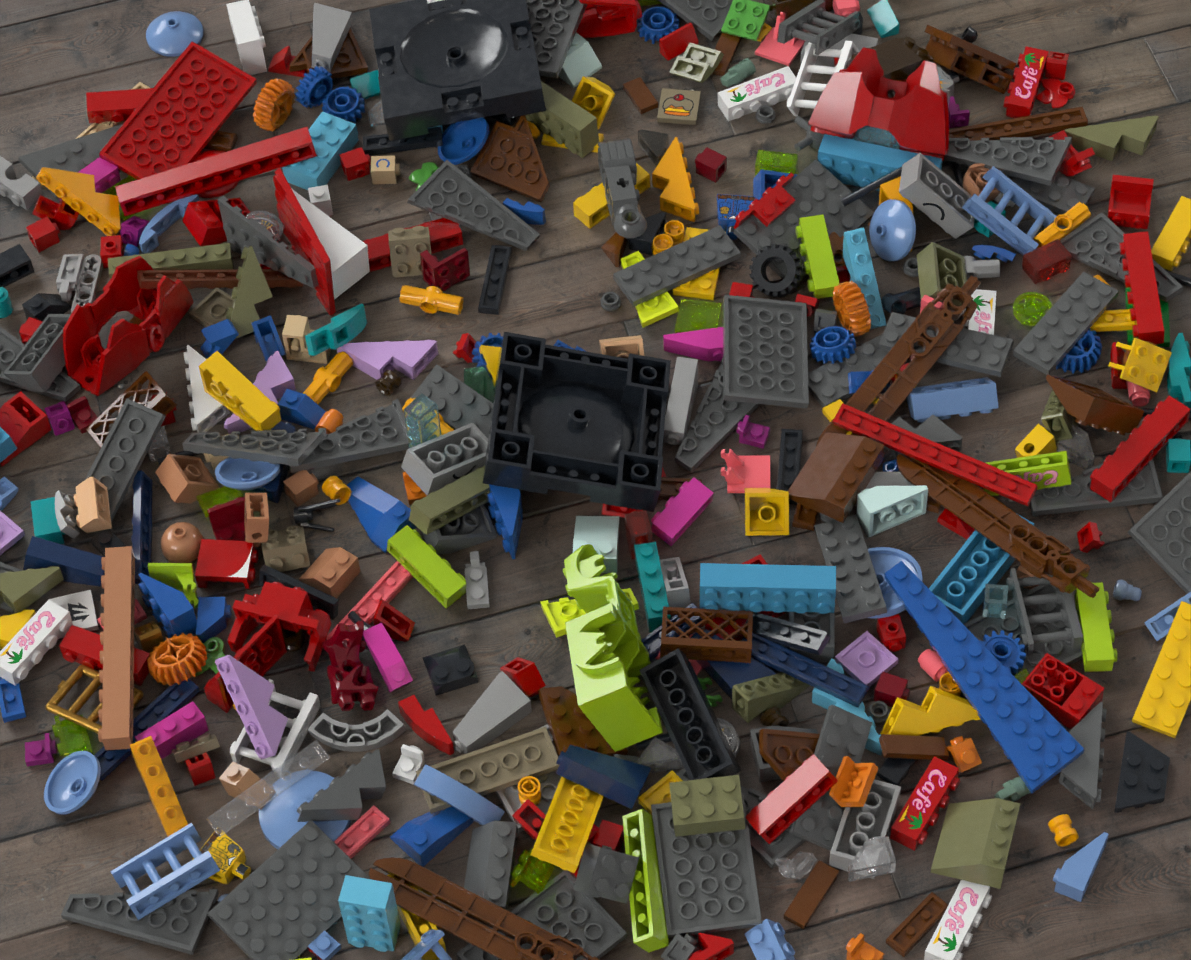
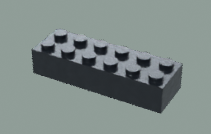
[639,648,741,780]

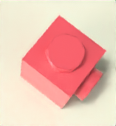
[833,0,860,17]

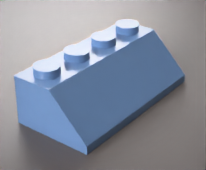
[906,377,998,423]

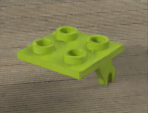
[148,563,199,609]

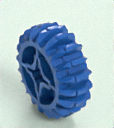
[1056,329,1102,374]

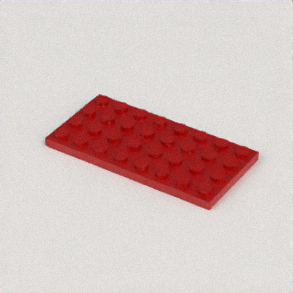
[99,41,257,180]

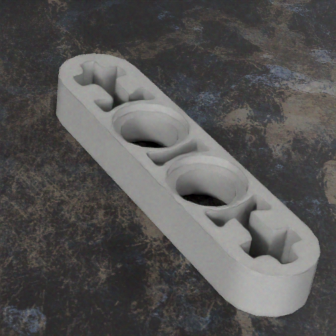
[71,254,103,313]

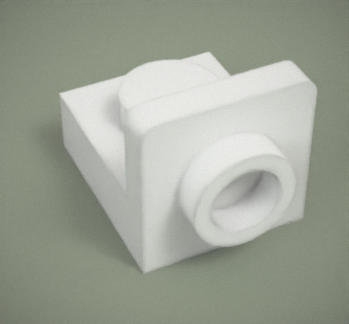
[392,744,425,784]

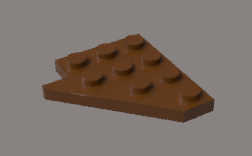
[924,25,1016,71]
[289,27,368,79]
[470,115,550,203]
[539,686,628,757]
[759,729,820,781]

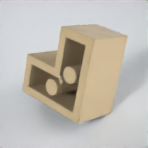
[282,315,331,364]

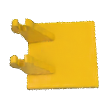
[1108,338,1172,392]

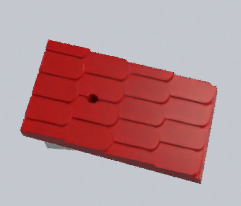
[273,168,370,316]

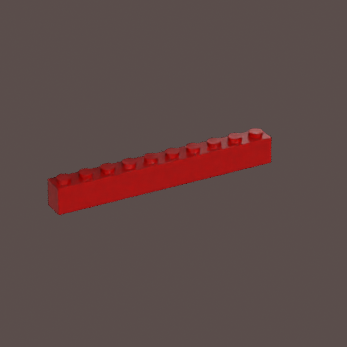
[115,127,317,216]

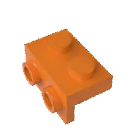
[829,756,878,807]

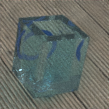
[983,584,1008,619]

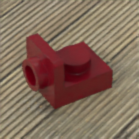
[67,396,98,434]

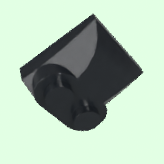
[422,644,478,696]

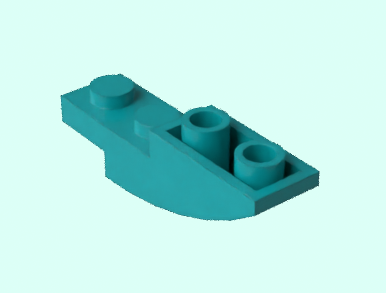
[305,304,367,356]
[1166,333,1191,412]

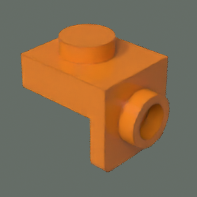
[946,736,982,772]

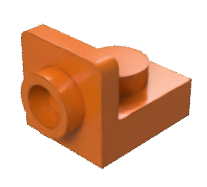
[403,472,427,505]
[846,933,884,960]

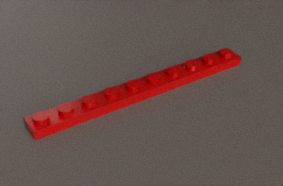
[833,403,1038,506]

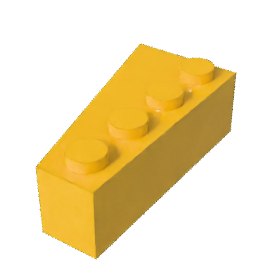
[199,351,281,431]

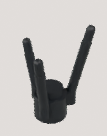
[294,499,340,532]

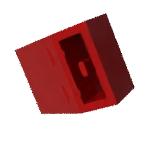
[182,197,254,247]
[0,391,52,467]
[1022,653,1104,729]

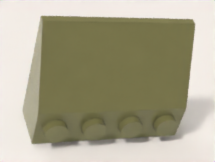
[931,798,1020,889]

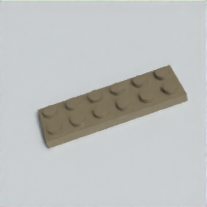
[416,727,560,814]

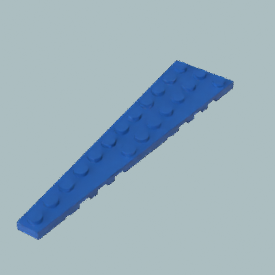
[884,561,1084,794]

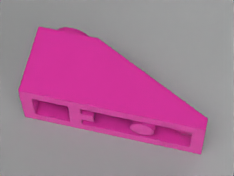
[663,327,723,362]
[363,623,413,693]

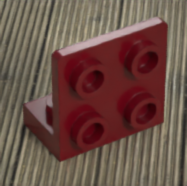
[420,248,470,291]
[207,496,254,541]

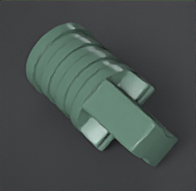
[720,58,756,87]
[994,776,1031,802]

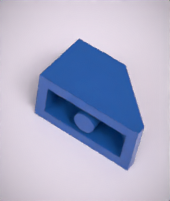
[278,389,326,430]
[196,597,232,643]

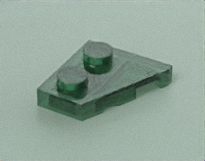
[464,367,495,403]

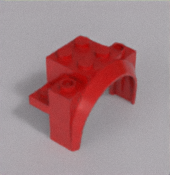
[227,582,332,672]

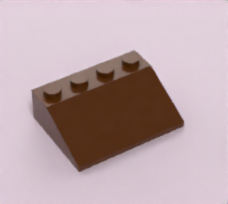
[1046,374,1144,436]
[788,432,884,523]

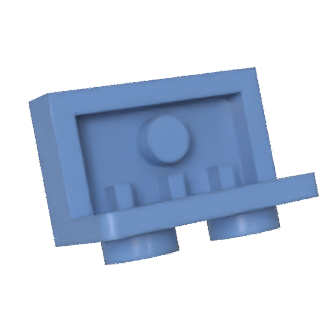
[744,919,795,960]

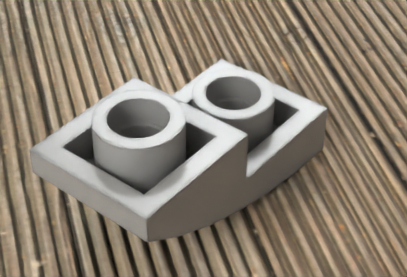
[55,490,80,538]

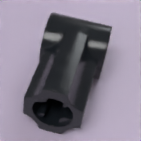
[881,287,921,314]

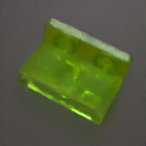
[52,714,94,757]
[510,846,555,894]

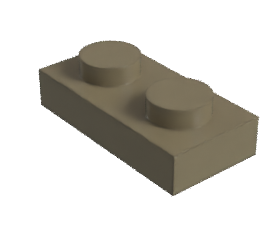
[172,733,220,763]

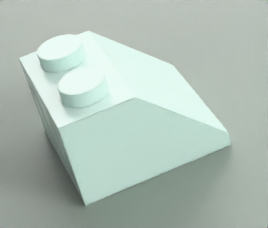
[559,33,602,88]

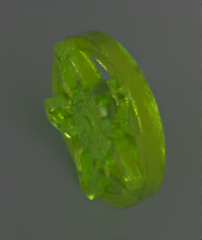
[1013,292,1052,326]

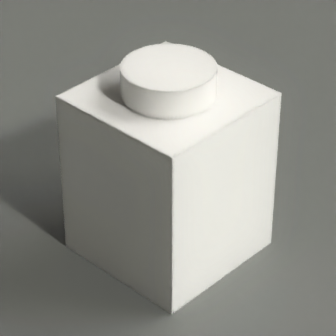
[308,185,333,216]

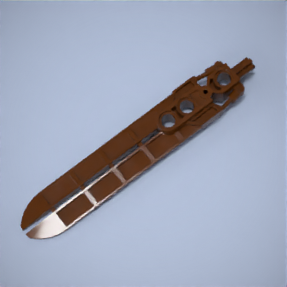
[816,275,981,447]
[897,454,1099,598]
[369,857,600,960]

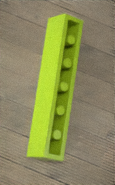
[622,809,669,953]

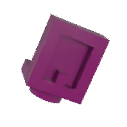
[948,96,970,128]
[120,216,150,247]
[44,401,75,436]
[737,415,770,449]
[25,733,58,767]

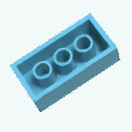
[282,112,359,190]
[338,875,401,952]

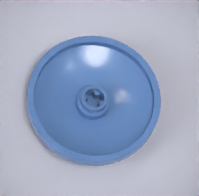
[868,547,923,619]
[259,770,351,850]

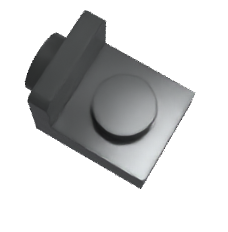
[661,933,701,960]

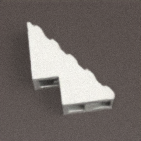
[183,345,230,433]

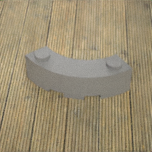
[308,709,406,752]

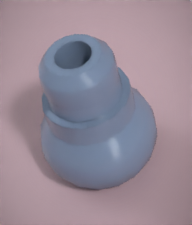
[1113,580,1142,601]

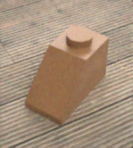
[219,762,275,810]

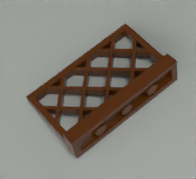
[86,371,177,447]
[660,607,753,663]

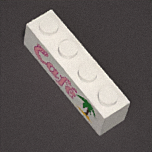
[718,66,796,122]
[964,289,996,335]
[0,600,73,686]
[924,880,992,960]

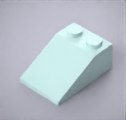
[856,485,928,538]
[573,516,620,573]

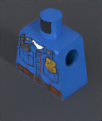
[717,194,755,240]

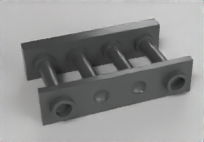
[778,0,860,55]
[1006,568,1083,656]

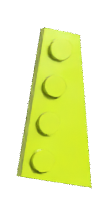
[621,251,679,328]
[540,588,639,638]

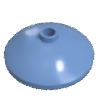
[146,11,204,57]
[869,199,916,261]
[215,457,280,490]
[44,751,101,815]

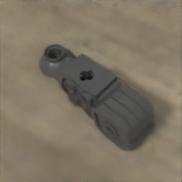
[598,138,647,238]

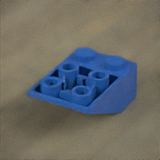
[487,484,523,559]
[138,573,197,638]

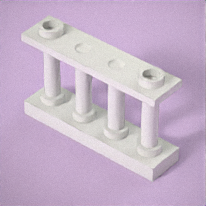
[787,41,859,116]
[230,679,321,779]

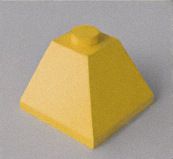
[572,76,615,129]
[744,488,789,536]

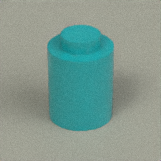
[0,287,13,318]

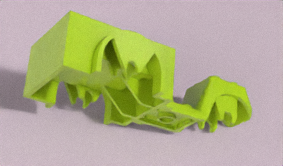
[563,544,663,752]

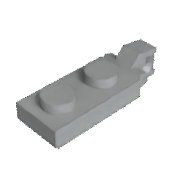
[56,254,85,301]
[465,551,490,609]

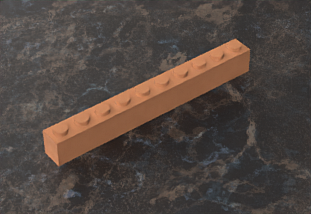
[98,546,135,751]

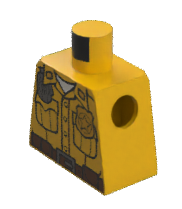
[193,828,251,885]

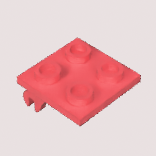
[755,12,805,66]
[721,449,770,493]

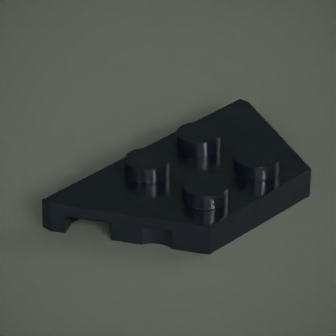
[1114,731,1170,813]

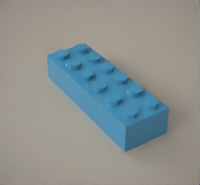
[818,134,942,191]
[929,513,1035,624]
[700,563,836,614]

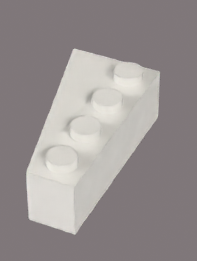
[226,0,267,75]

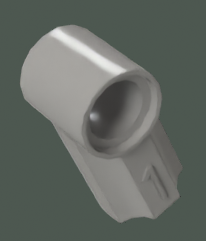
[964,256,1000,280]

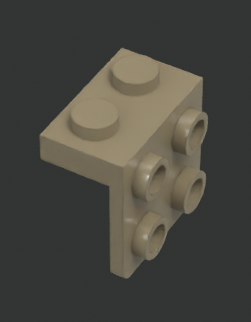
[388,226,431,278]
[261,525,310,572]

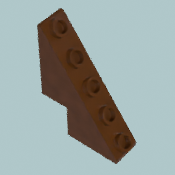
[925,39,1013,94]

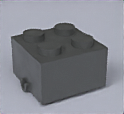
[574,843,639,904]

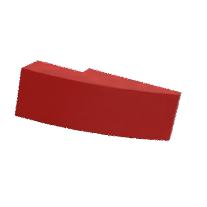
[398,695,454,755]

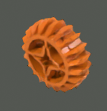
[253,78,295,132]
[832,281,871,337]
[147,633,208,686]

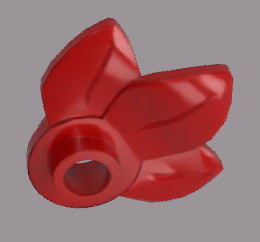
[1036,79,1075,108]

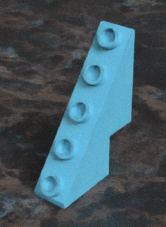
[843,228,886,329]
[812,658,882,755]

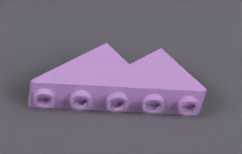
[337,340,438,380]
[224,351,296,434]
[215,655,288,760]

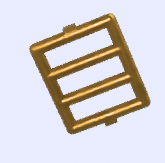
[45,664,144,734]

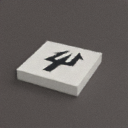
[48,590,99,639]

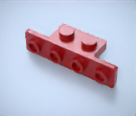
[733,172,796,229]

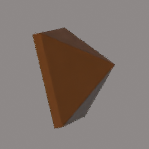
[601,233,628,267]

